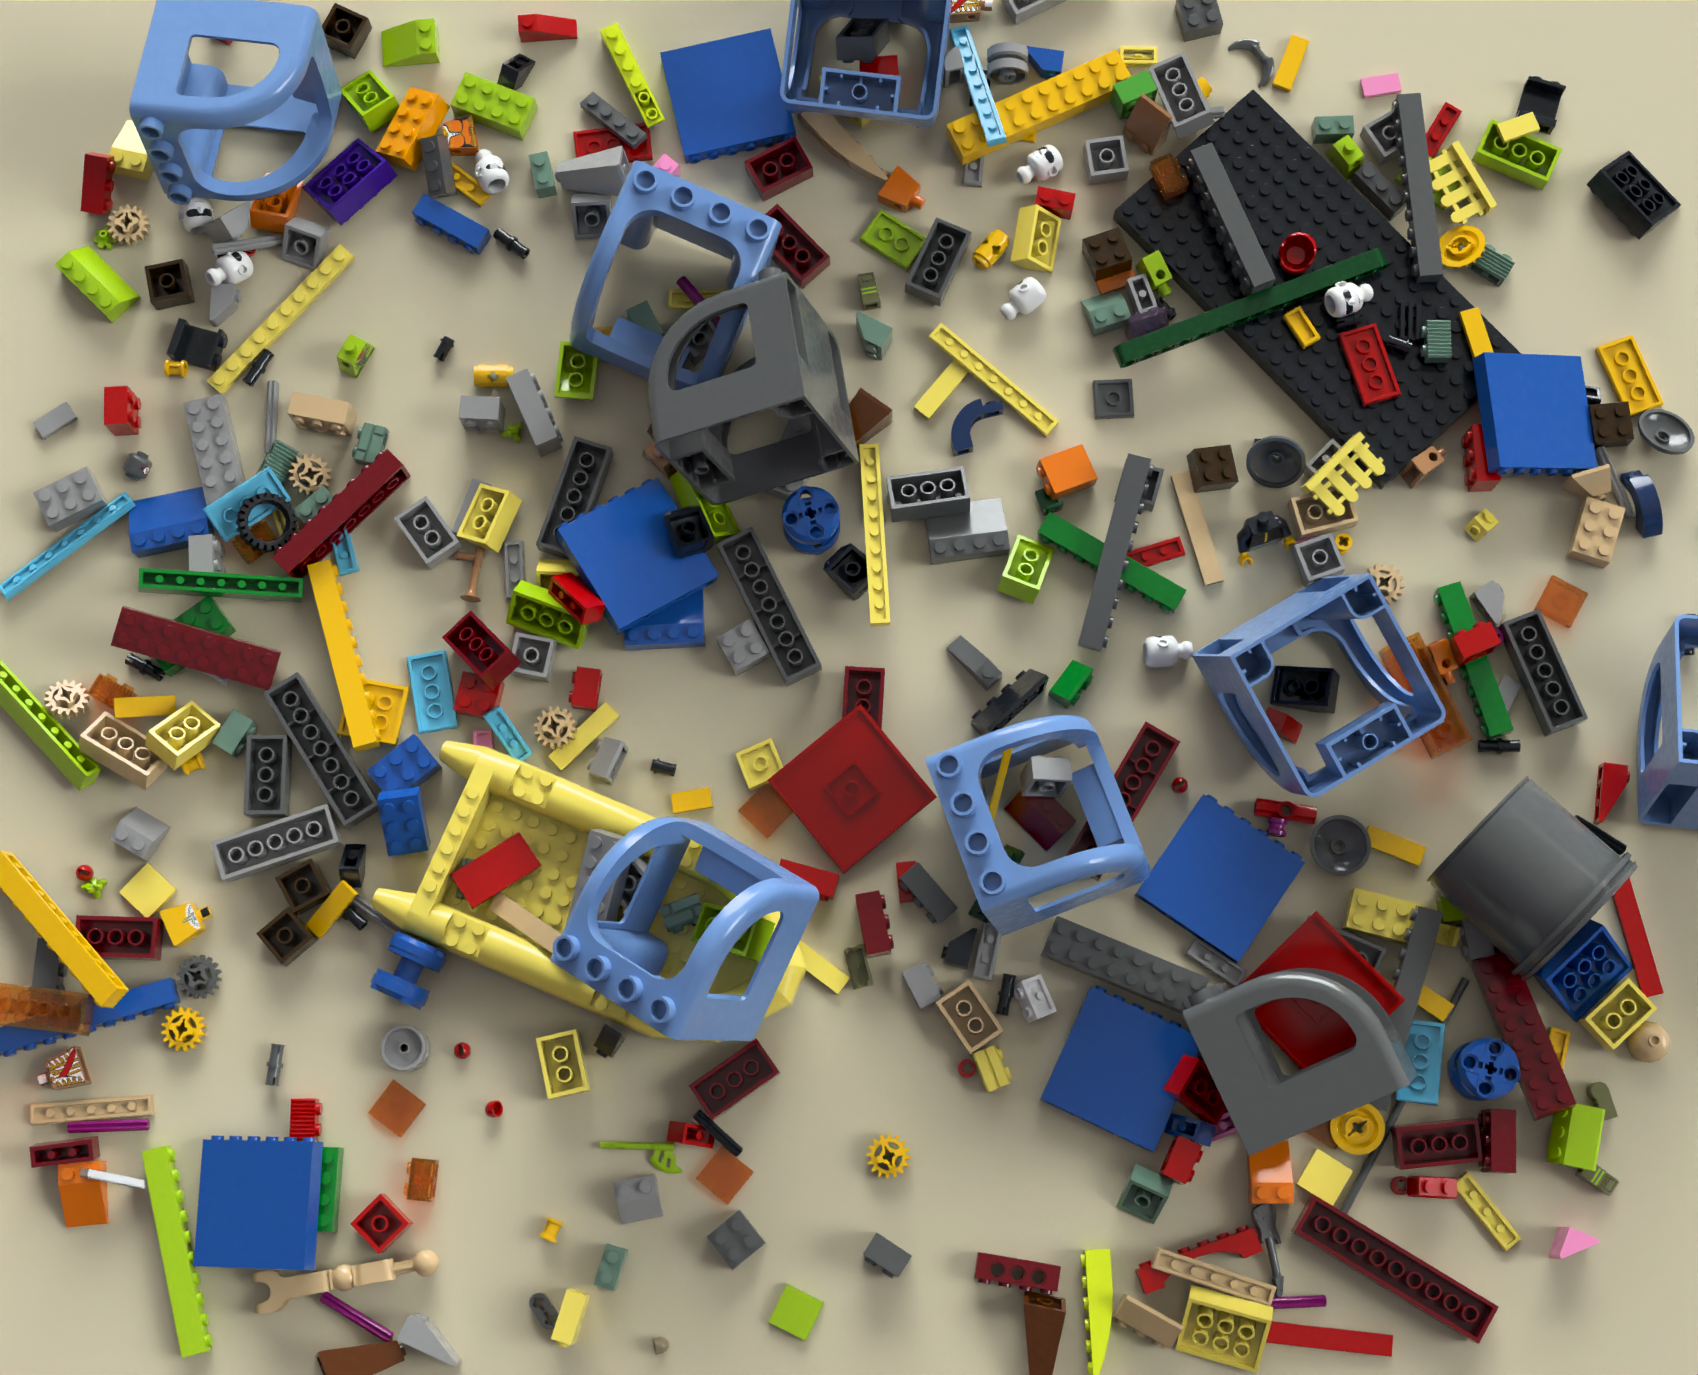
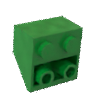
[1048,660,1094,708]

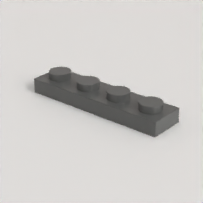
[580,92,647,150]

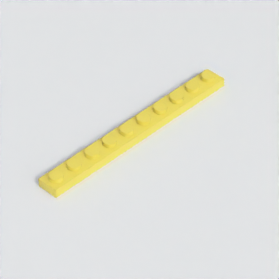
[207,244,355,395]
[859,443,890,626]

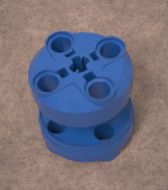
[782,486,840,555]
[370,931,447,1010]
[1447,1038,1520,1101]

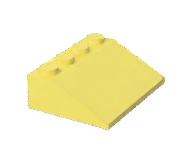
[1175,1284,1273,1373]

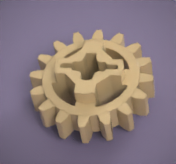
[107,204,150,246]
[288,453,331,496]
[1364,563,1405,605]
[44,680,90,720]
[534,706,578,750]

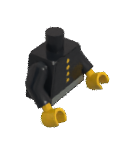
[1237,511,1297,567]

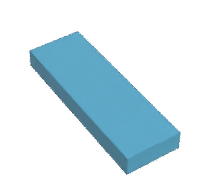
[332,530,359,576]
[483,705,533,761]

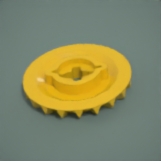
[1439,225,1486,269]
[1330,1103,1385,1155]

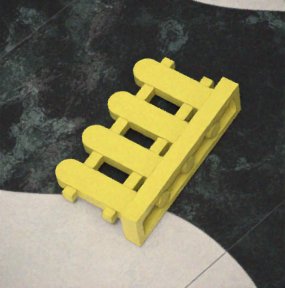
[1429,141,1497,226]
[1300,432,1385,516]

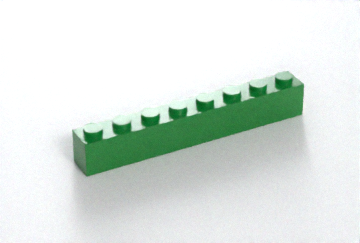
[1038,511,1187,613]
[138,568,303,602]
[1433,581,1514,740]

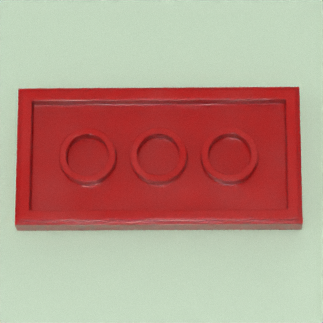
[573,123,653,163]
[1338,323,1401,407]
[450,832,541,910]

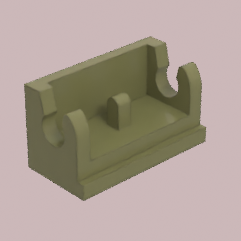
[844,944,873,990]

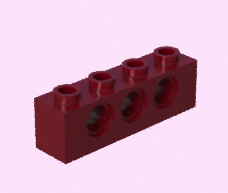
[974,1252,1061,1295]

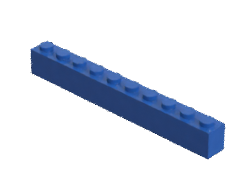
[0,978,181,1057]

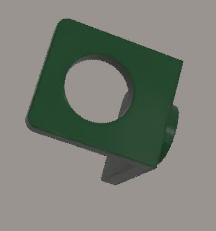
[1035,488,1064,516]

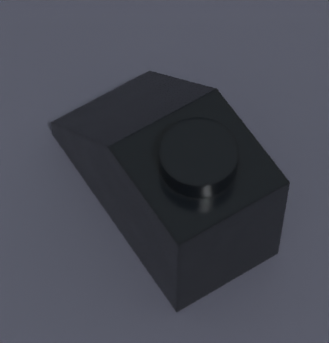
[497,53,536,91]
[339,844,366,888]
[941,928,978,970]
[593,1024,626,1059]

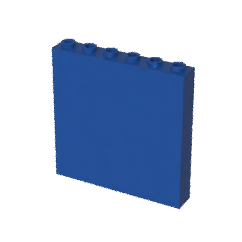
[660,28,796,164]
[1472,352,1597,476]
[555,478,720,635]
[1135,794,1305,963]
[1040,985,1199,1152]
[193,1136,323,1270]

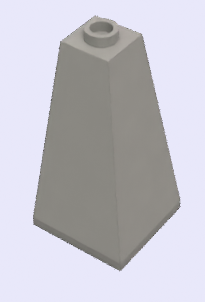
[555,146,631,196]

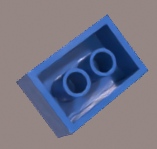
[367,734,442,791]
[377,786,430,857]

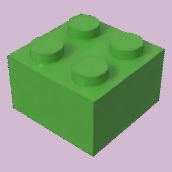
[1110,70,1158,120]

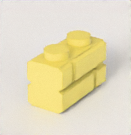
[972,1045,1012,1093]

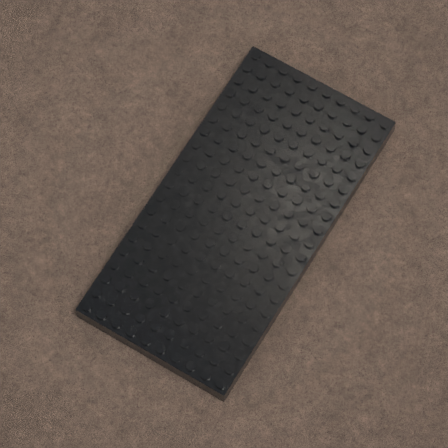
[1113,89,1521,490]

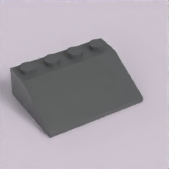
[925,498,1010,565]

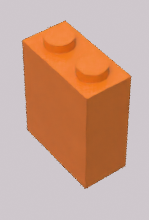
[1036,444,1098,500]

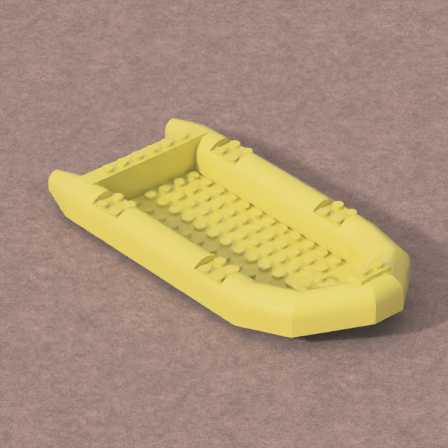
[371,741,807,1043]

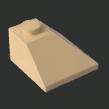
[1561,464,1611,501]

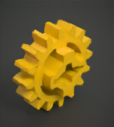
[161,1007,207,1052]
[866,1133,911,1179]

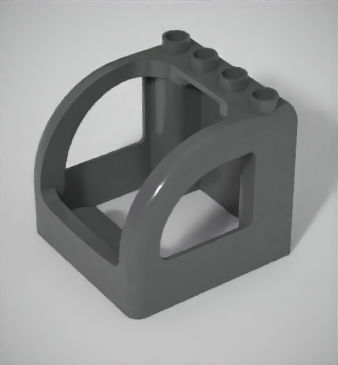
[648,267,859,505]
[1183,968,1417,1156]

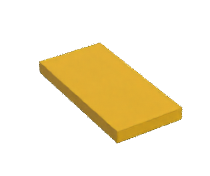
[1595,335,1664,417]

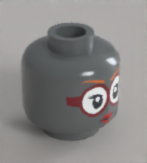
[123,451,152,481]

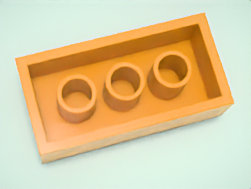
[375,87,450,171]

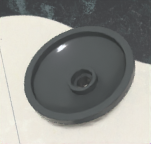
[1638,409,1695,455]
[1246,436,1306,488]
[1310,815,1371,876]

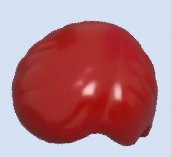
[1278,232,1317,274]

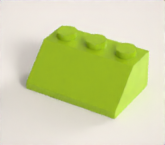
[1546,1103,1605,1171]

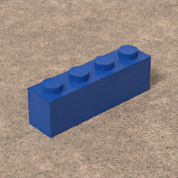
[412,194,492,255]

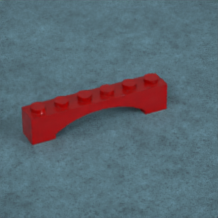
[1135,1225,1263,1294]

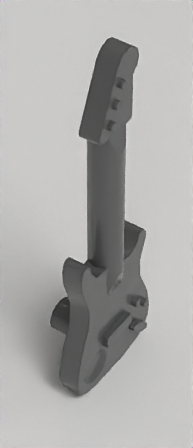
[1251,1204,1284,1297]

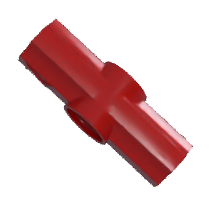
[1254,798,1317,825]

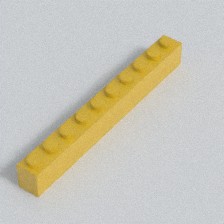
[307,559,382,753]
[0,851,129,1008]

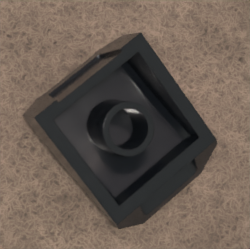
[663,506,715,559]
[823,543,868,601]

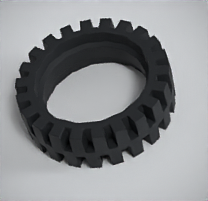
[236,493,298,552]

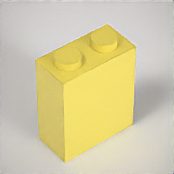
[551,1288,591,1348]

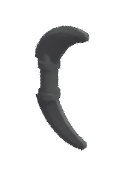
[1228,39,1274,87]

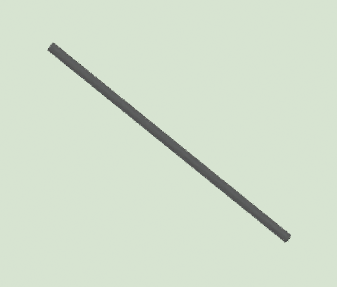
[1340,977,1469,1214]

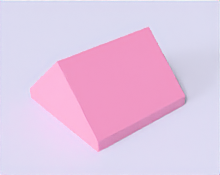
[1549,1227,1600,1259]

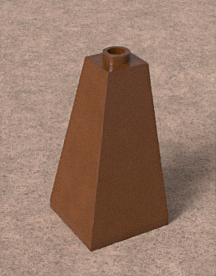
[849,388,892,449]
[1024,1290,1066,1375]
[315,1340,406,1375]

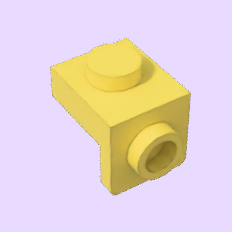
[1464,508,1499,542]
[1435,923,1460,947]

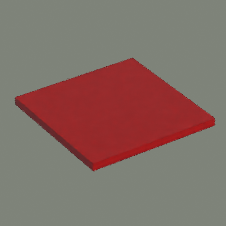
[767,704,937,873]
[1241,910,1406,1070]

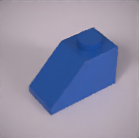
[1027,46,1064,80]
[1164,1113,1216,1147]

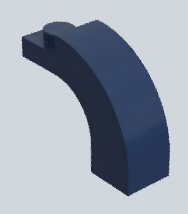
[951,399,1004,456]
[1620,470,1663,539]

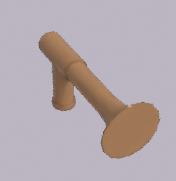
[456,547,484,603]

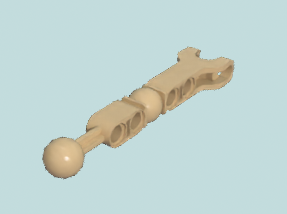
[251,1250,439,1314]

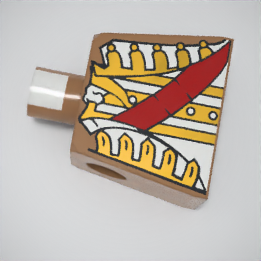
[950,0,993,23]
[642,440,677,480]
[1399,446,1447,489]
[38,1046,92,1090]

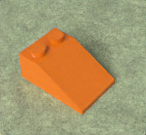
[250,173,304,234]
[1247,1141,1294,1204]
[58,1160,109,1227]

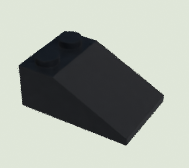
[1270,666,1340,713]

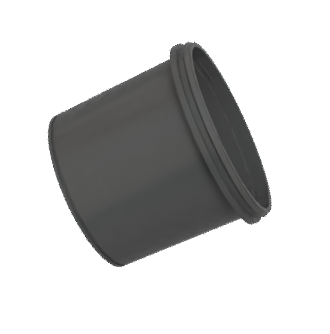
[1427,776,1638,981]

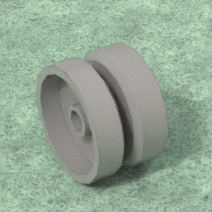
[987,42,1028,85]
[381,1025,430,1072]

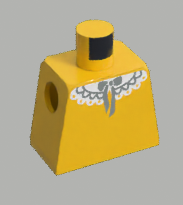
[159,903,213,948]

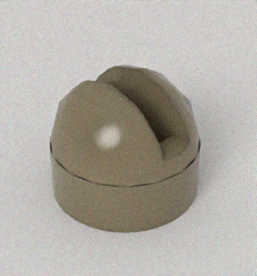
[653,1337,669,1355]

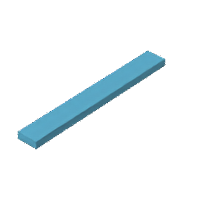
[949,25,1007,147]
[0,492,136,601]

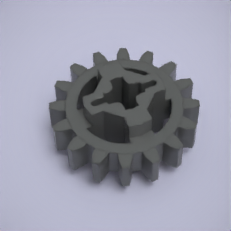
[176,955,222,999]

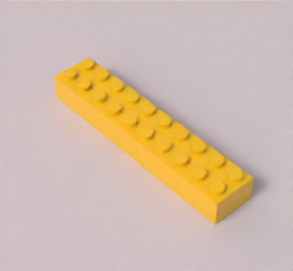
[945,49,1131,166]

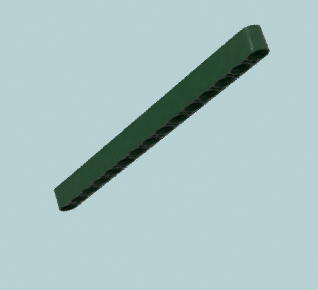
[1112,248,1388,368]

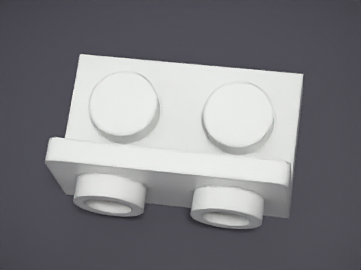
[1013,974,1057,1023]

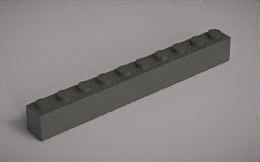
[1392,93,1443,283]
[1078,453,1154,652]
[1369,905,1443,1111]

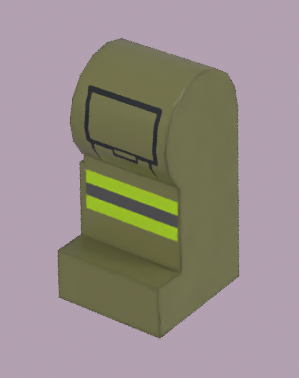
[858,272,881,311]
[1586,1082,1618,1120]
[1575,1165,1619,1196]

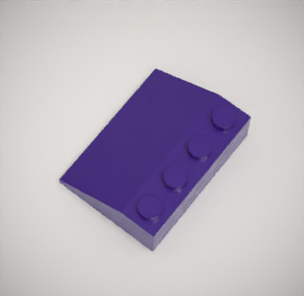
[302,138,398,226]

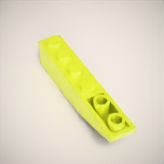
[600,23,665,128]
[1080,1249,1113,1375]

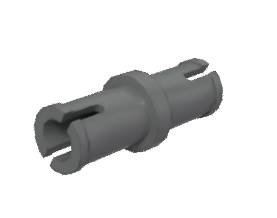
[265,1043,285,1086]

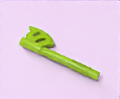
[600,1141,682,1174]

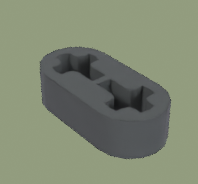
[529,1293,559,1329]

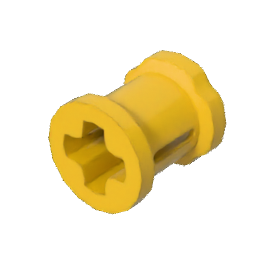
[164,359,188,377]
[1335,533,1353,555]
[181,752,206,776]
[539,1217,564,1243]

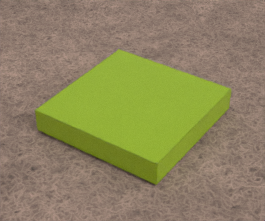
[769,1284,824,1341]

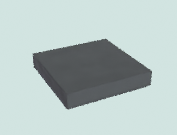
[1093,379,1134,420]

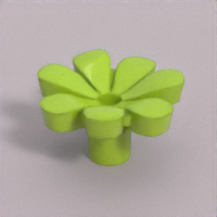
[93,226,119,250]
[500,421,523,442]
[80,878,108,899]

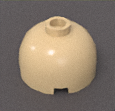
[1626,1021,1670,1063]

